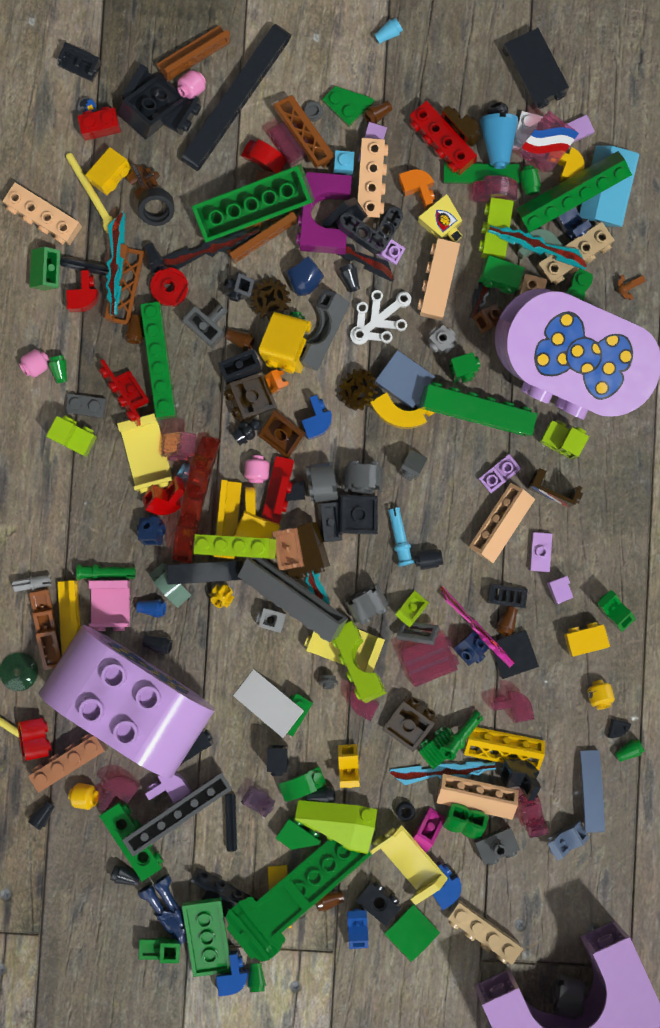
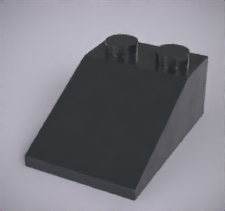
[118,73,187,140]

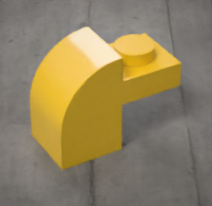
[546,147,584,182]
[338,744,360,788]

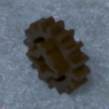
[250,278,291,321]
[338,368,378,411]

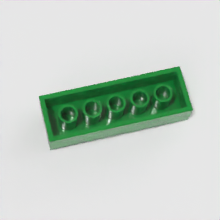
[192,164,315,242]

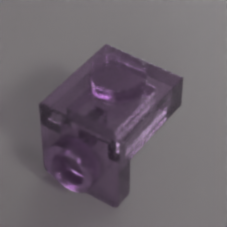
[241,786,275,818]

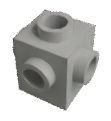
[428,325,456,355]

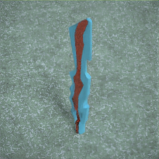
[390,761,496,785]

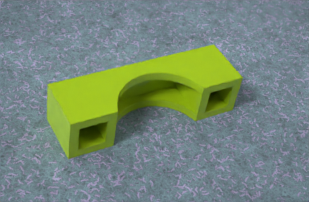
[194,534,277,559]
[332,621,387,703]

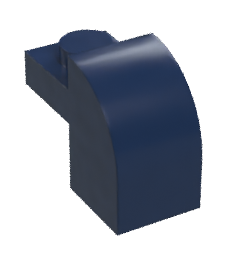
[555,207,592,241]

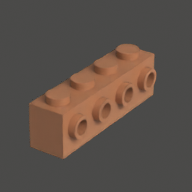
[28,733,108,793]

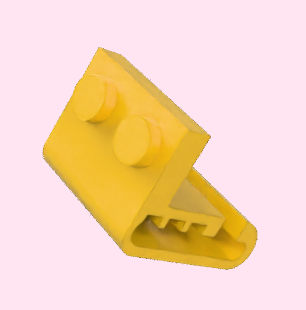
[259,312,311,374]

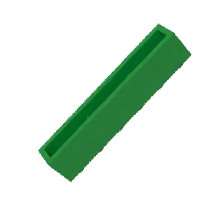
[516,151,632,233]
[140,302,177,420]
[419,382,538,437]

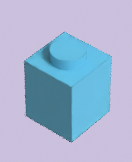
[334,151,355,177]

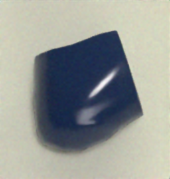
[286,256,324,296]

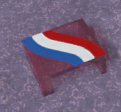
[519,110,579,173]

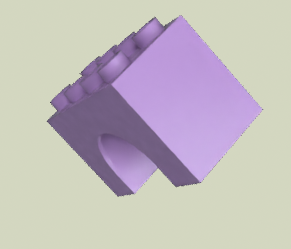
[474,921,660,1028]

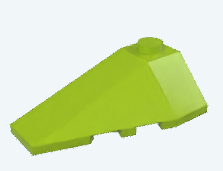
[294,800,377,854]

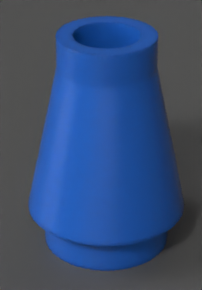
[136,599,166,618]

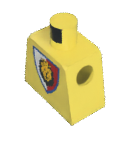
[418,194,463,242]

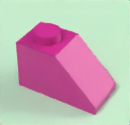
[412,807,445,853]

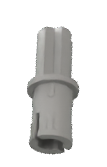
[12,574,52,592]

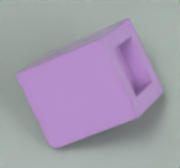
[547,576,573,605]

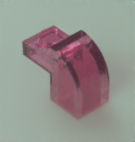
[473,175,517,203]
[349,689,379,721]
[490,691,535,723]
[98,776,141,811]
[518,794,549,838]

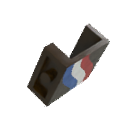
[527,468,583,507]

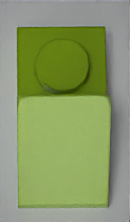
[395,590,429,627]

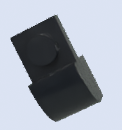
[499,759,541,801]

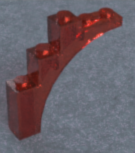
[172,436,221,563]

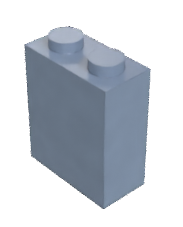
[375,350,435,410]

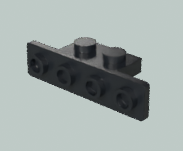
[190,867,258,918]

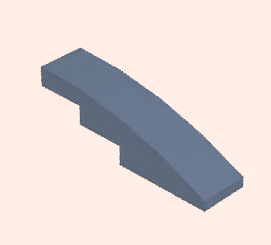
[579,750,605,833]

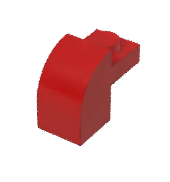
[241,139,288,173]
[66,270,100,313]
[143,476,185,515]

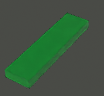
[443,163,520,185]

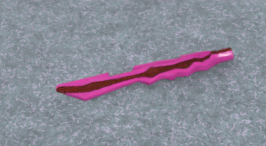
[440,586,515,668]

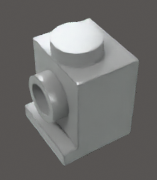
[256,608,286,633]

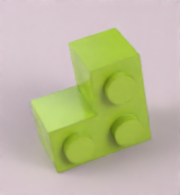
[46,415,97,457]
[539,420,589,460]

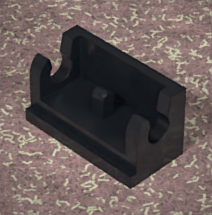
[58,42,102,82]

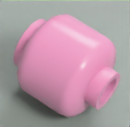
[177,70,206,99]
[19,349,49,378]
[244,455,270,483]

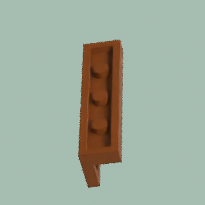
[157,25,230,82]
[273,95,335,168]
[222,211,298,264]
[104,244,145,326]

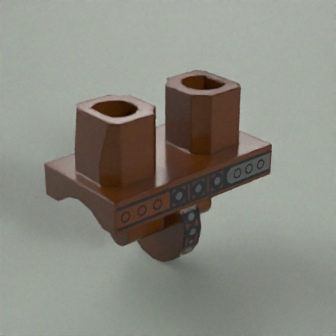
[126,164,160,200]

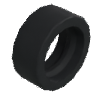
[138,188,175,226]

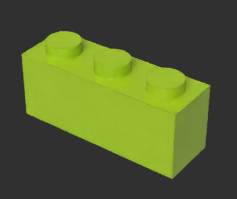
[479,197,514,260]

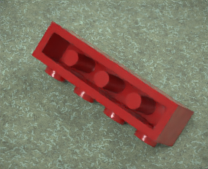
[409,100,477,176]

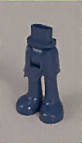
[137,874,187,945]

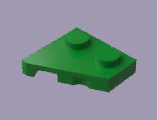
[322,86,375,127]

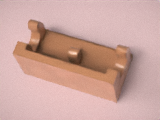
[272,528,304,570]

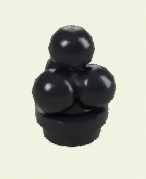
[231,419,261,445]

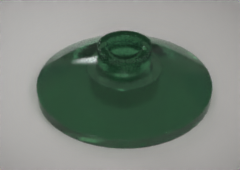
[0,653,38,691]

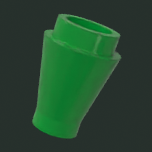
[48,355,68,384]
[615,738,645,762]
[247,963,267,992]

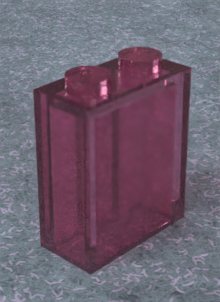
[400,633,459,687]

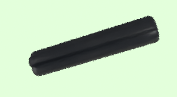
[60,256,115,277]
[225,793,237,852]

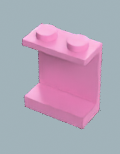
[89,580,130,631]

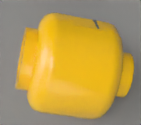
[587,680,615,710]
[68,783,99,810]

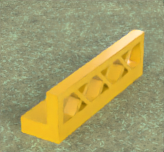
[214,480,242,559]
[58,580,81,656]
[464,727,545,770]

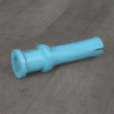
[388,507,415,567]

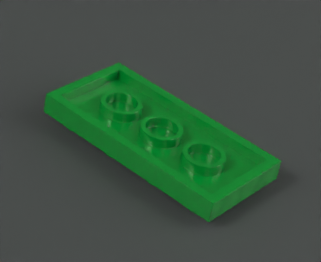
[182,897,231,977]

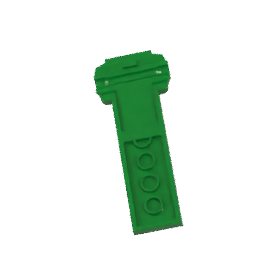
[226,839,372,962]

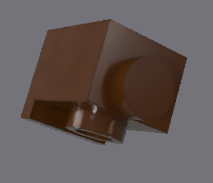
[472,303,503,334]

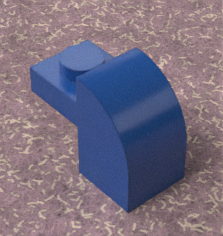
[302,395,332,441]
[433,861,461,910]
[347,909,369,949]
[216,950,248,997]

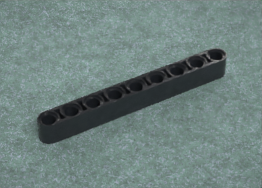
[181,24,292,171]

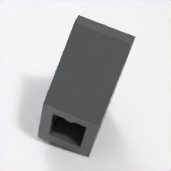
[400,450,428,481]

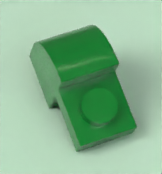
[597,590,636,632]
[278,767,327,802]
[138,937,180,963]

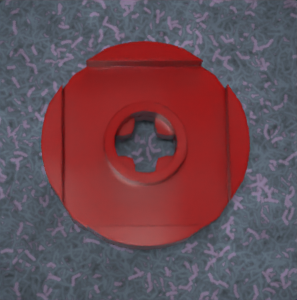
[150,268,189,307]

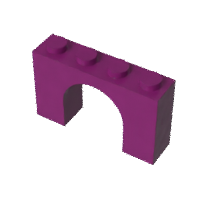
[296,172,352,255]

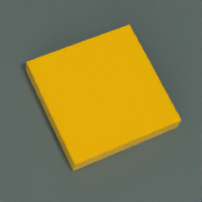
[233,511,280,559]

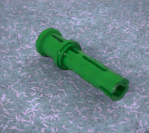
[76,564,136,581]
[440,711,483,760]

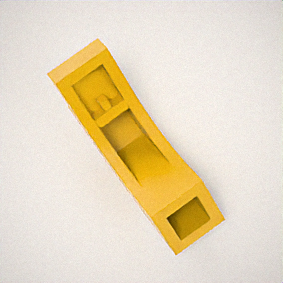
[370,392,435,429]

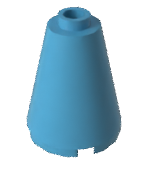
[480,113,518,169]

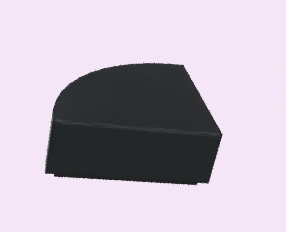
[286,481,305,501]
[607,719,631,738]

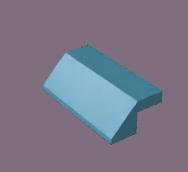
[579,146,639,227]

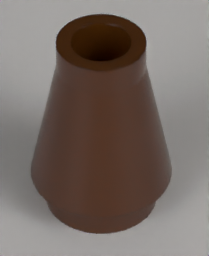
[363,101,392,124]
[125,315,144,344]
[225,329,255,351]
[496,606,518,636]
[316,891,344,912]

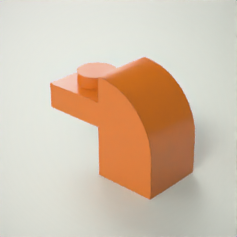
[398,169,435,209]

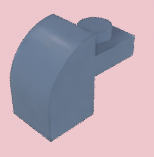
[547,821,590,861]

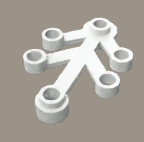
[350,290,411,345]

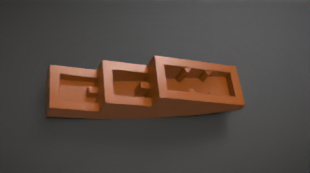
[29,588,62,670]

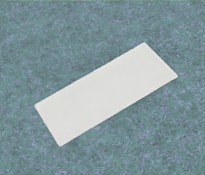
[233,670,304,738]

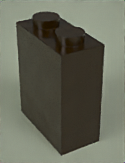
[287,522,330,580]

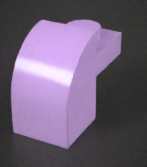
[145,772,192,803]

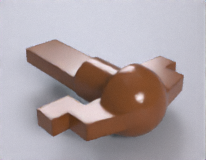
[617,275,646,300]

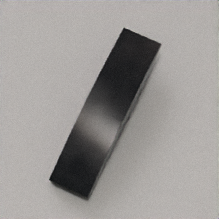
[167,561,243,585]

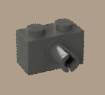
[182,303,228,349]
[474,825,520,866]

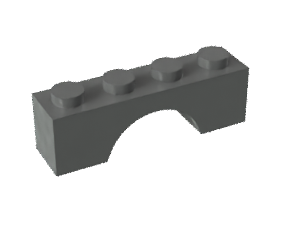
[299,290,350,371]

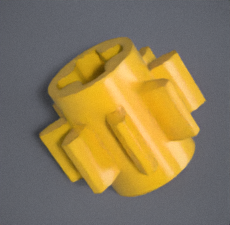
[209,585,234,608]

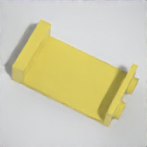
[117,414,173,494]
[304,629,385,673]
[369,825,448,905]

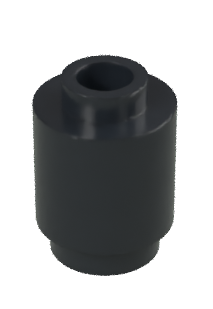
[414,548,443,570]

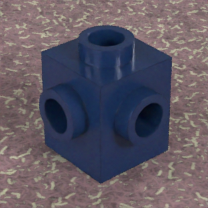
[136,515,166,546]
[453,631,489,666]

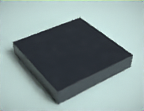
[339,495,378,535]
[492,630,539,679]

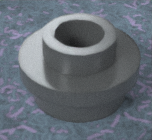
[319,675,338,689]

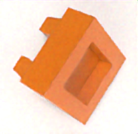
[265,369,289,394]

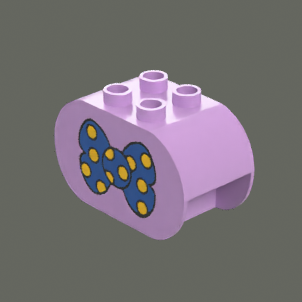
[495,289,660,420]
[38,625,215,778]

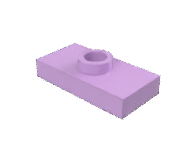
[530,532,552,572]

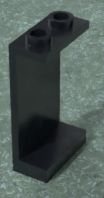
[502,28,569,110]
[121,64,202,136]

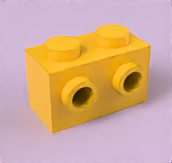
[85,147,131,195]
[564,622,610,657]

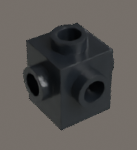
[223,272,254,302]

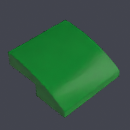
[383,904,440,962]

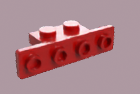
[99,359,149,427]
[262,456,294,525]

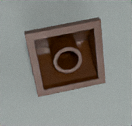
[258,410,306,459]

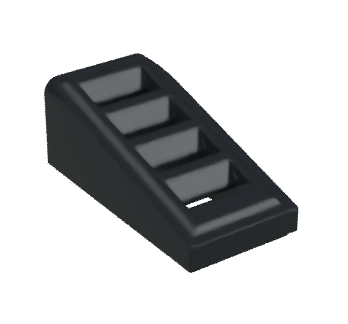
[487,584,528,608]

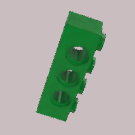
[99,801,164,881]

